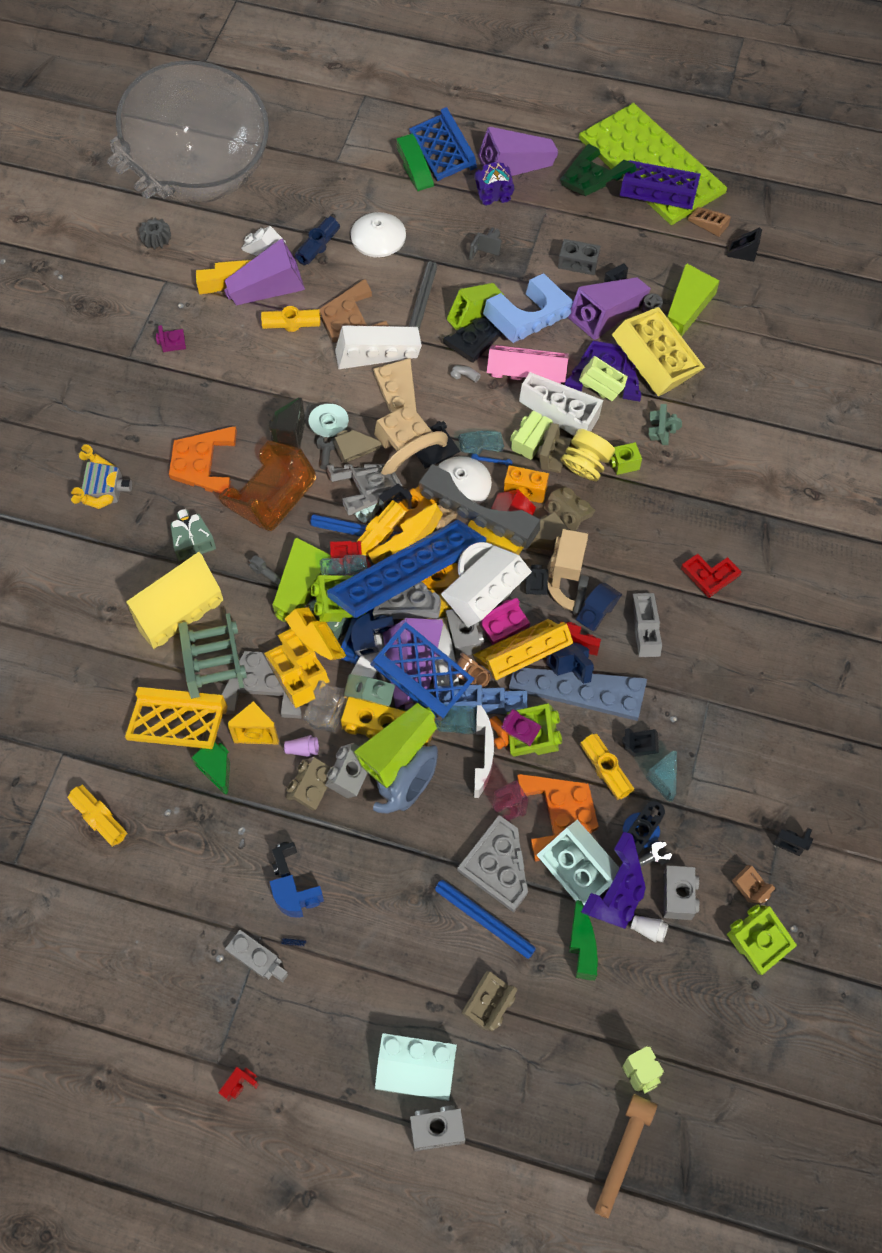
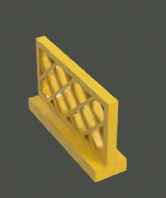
[473,619,573,680]
[125,687,228,749]

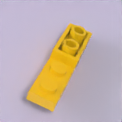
[368,503,443,564]

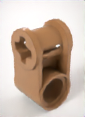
[451,652,491,688]

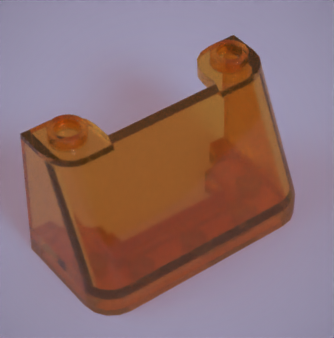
[218,440,316,531]

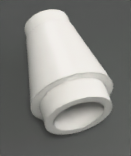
[631,915,668,943]

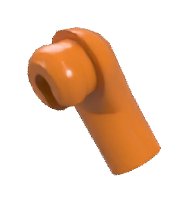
[490,716,509,750]

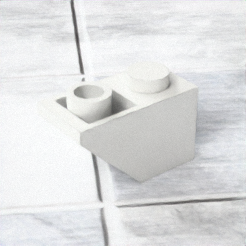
[241,226,286,256]

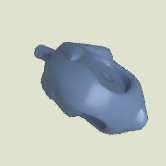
[373,745,438,814]

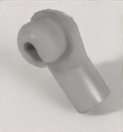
[450,365,481,382]

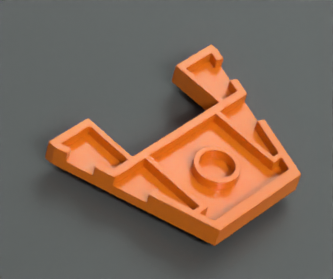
[169,427,237,497]
[517,774,599,862]

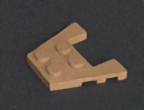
[320,279,389,342]

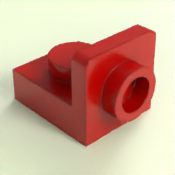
[218,1067,259,1102]

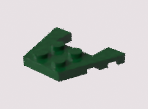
[560,144,637,196]

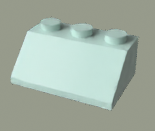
[537,819,620,905]
[375,1033,457,1101]

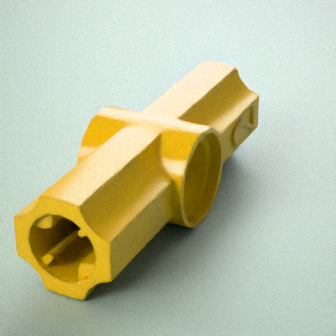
[261,306,321,332]
[357,500,407,558]
[580,733,634,800]
[67,785,127,847]

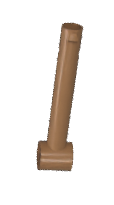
[594,1094,658,1219]

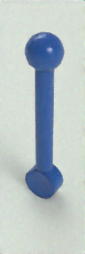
[471,454,513,467]

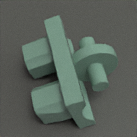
[649,404,682,445]

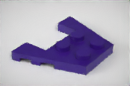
[565,341,641,402]
[581,832,646,929]

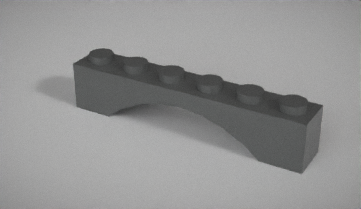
[419,464,540,549]

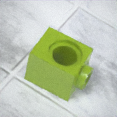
[609,442,642,475]

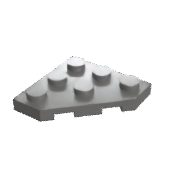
[373,581,441,619]
[457,815,528,913]

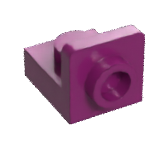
[156,325,186,352]
[502,709,541,746]

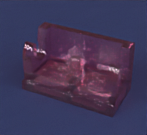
[493,780,528,821]

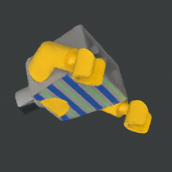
[71,444,132,509]

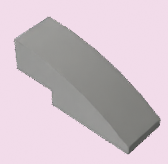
[633,593,662,657]

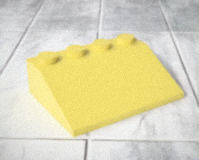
[612,307,705,396]
[126,552,223,649]

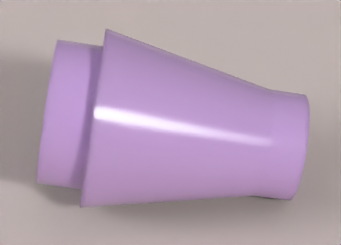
[284,735,319,757]

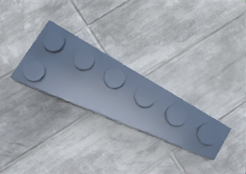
[509,668,647,721]

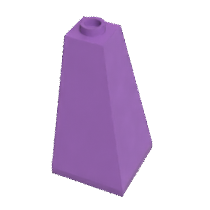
[478,127,558,176]
[225,239,305,305]
[568,277,651,340]
[383,618,443,711]

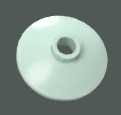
[308,404,349,437]

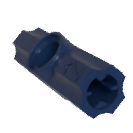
[295,216,340,266]

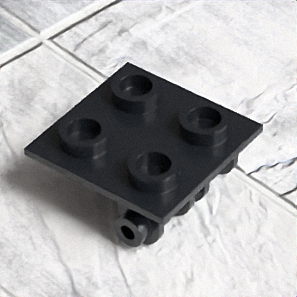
[415,421,460,469]

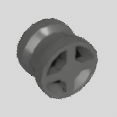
[642,293,663,313]

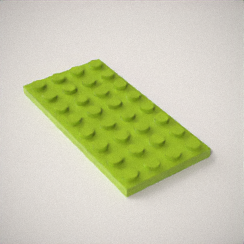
[579,103,727,225]

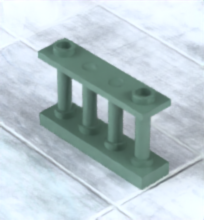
[178,613,247,699]

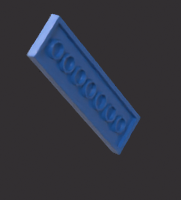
[327,520,486,618]

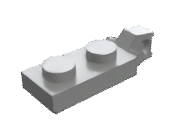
[225,930,288,983]

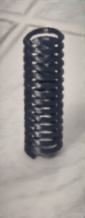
[281,938,306,947]

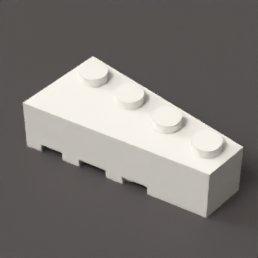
[335,326,422,369]
[519,372,603,436]

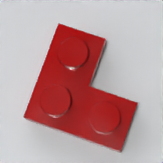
[681,554,742,598]

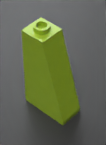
[667,264,720,337]
[273,537,331,622]
[354,703,437,788]

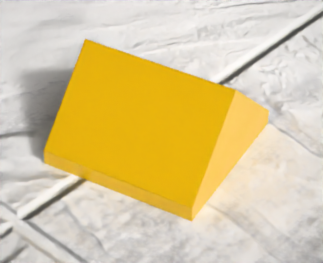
[228,702,279,744]

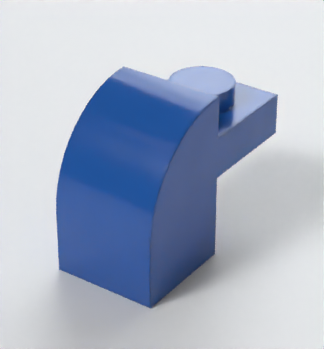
[269,875,324,918]

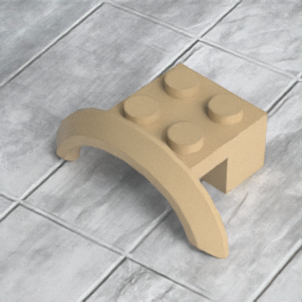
[374,404,448,475]
[547,529,588,611]

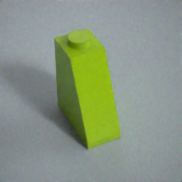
[447,283,504,330]

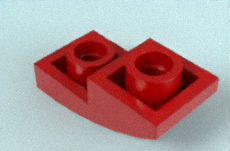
[560,622,601,656]

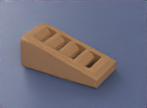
[688,207,731,237]

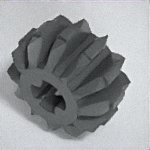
[139,217,171,250]

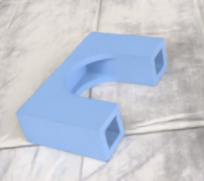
[483,273,574,343]

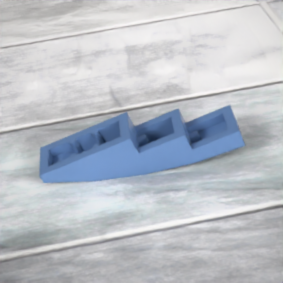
[438,685,528,714]

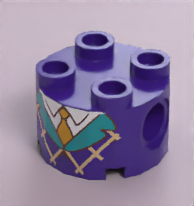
[474,162,515,205]

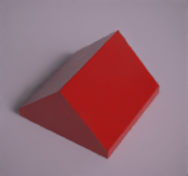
[491,489,536,515]

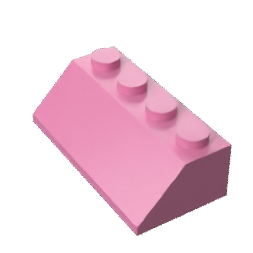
[487,345,569,384]

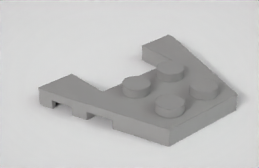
[326,464,402,515]
[222,651,302,719]

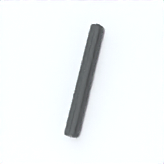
[409,261,437,330]

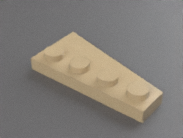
[374,358,416,413]

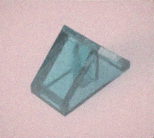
[646,751,677,802]

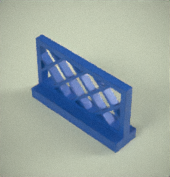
[409,107,477,181]
[370,621,475,722]

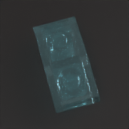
[458,431,504,455]
[320,555,367,576]

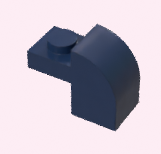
[576,583,622,632]
[351,613,396,657]
[546,643,594,684]

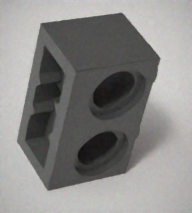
[558,239,601,275]

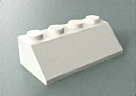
[441,545,532,628]

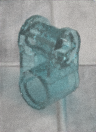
[435,705,477,734]

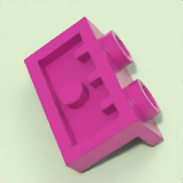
[480,598,530,645]

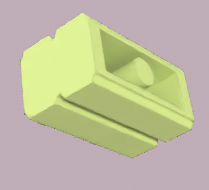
[579,356,627,401]
[510,411,553,460]
[622,1046,664,1094]

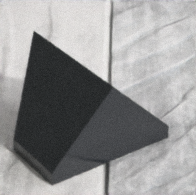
[726,228,762,262]

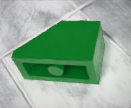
[192,742,230,795]

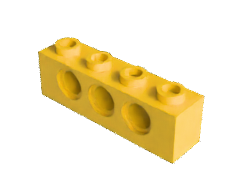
[341,697,435,746]

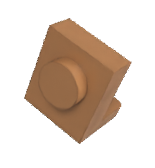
[732,865,775,904]

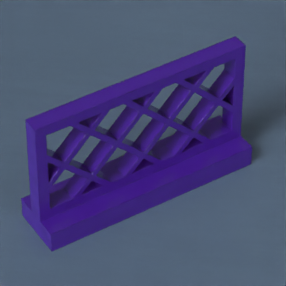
[620,160,701,210]

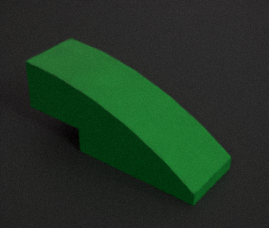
[396,133,434,192]
[569,900,598,981]

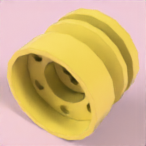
[560,429,615,481]

